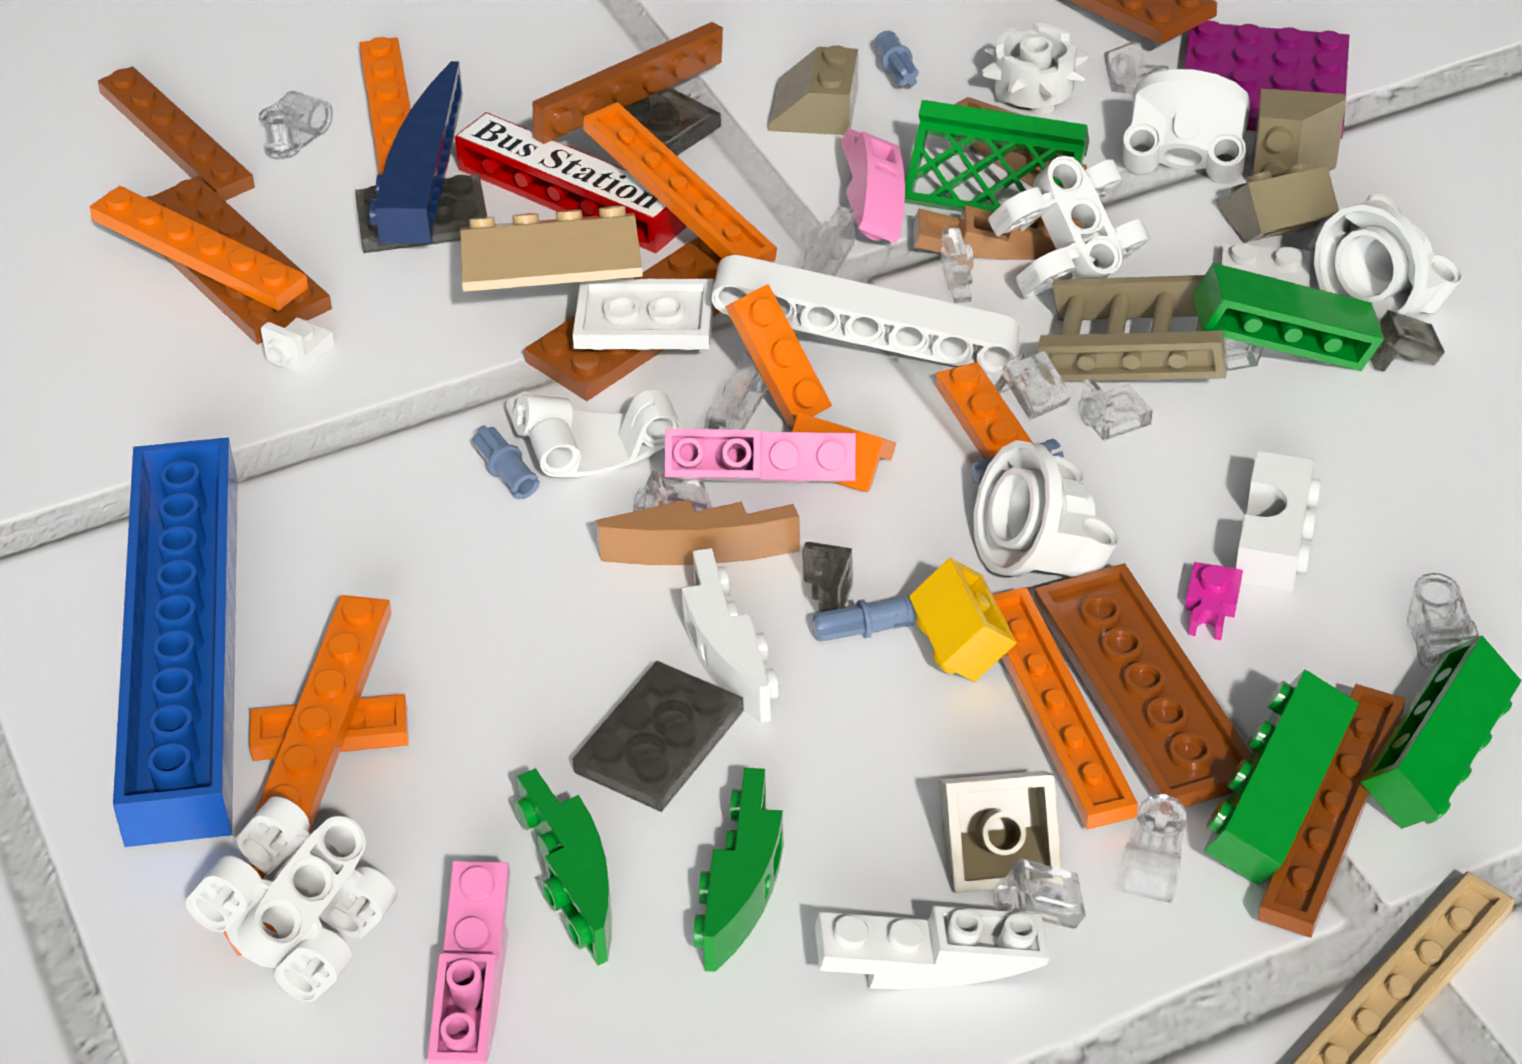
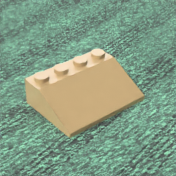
[460,206,643,292]

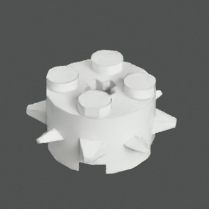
[981,23,1089,115]

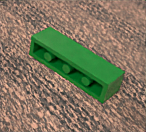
[1192,263,1384,371]
[1361,635,1522,829]
[1203,669,1359,886]

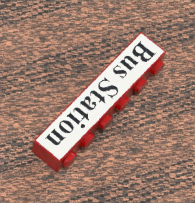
[455,112,686,254]

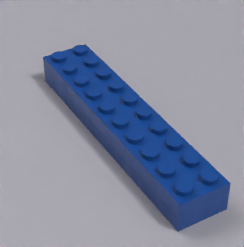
[113,437,238,847]

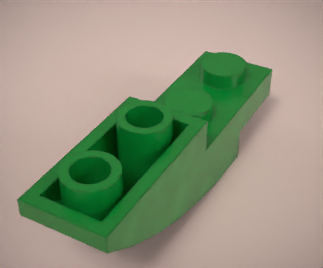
[514,768,612,966]
[694,768,784,972]

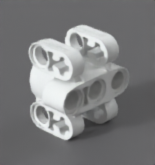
[988,156,1150,298]
[186,797,397,1002]

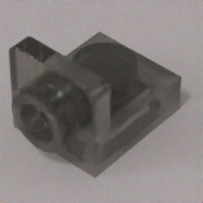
[1370,310,1445,372]
[802,541,853,612]

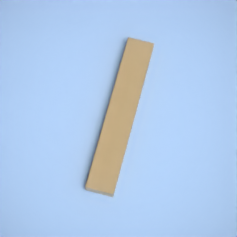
[1291,871,1515,1064]

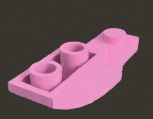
[841,128,905,243]
[665,429,856,483]
[427,861,510,1064]

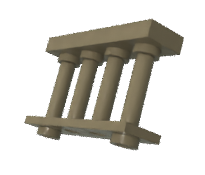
[1038,275,1228,382]

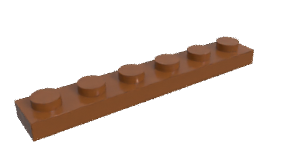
[532,22,723,144]
[97,66,255,201]
[1258,684,1406,938]

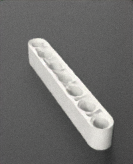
[712,255,1020,375]

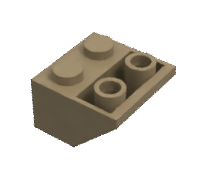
[1218,163,1339,242]

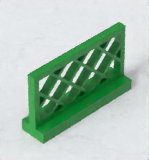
[904,100,1090,212]

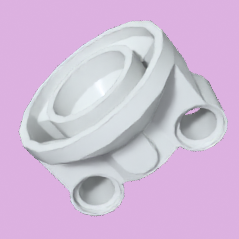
[1123,69,1251,184]
[1314,192,1463,326]
[974,440,1120,577]

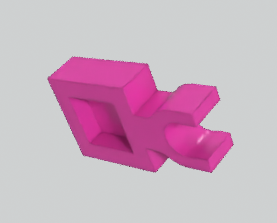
[1185,562,1243,640]

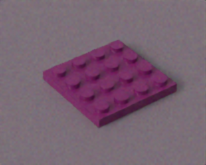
[1185,20,1350,139]

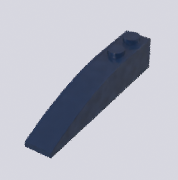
[369,61,463,243]

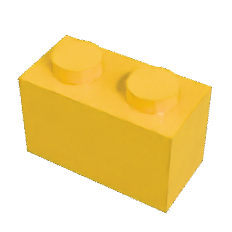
[909,557,1017,682]

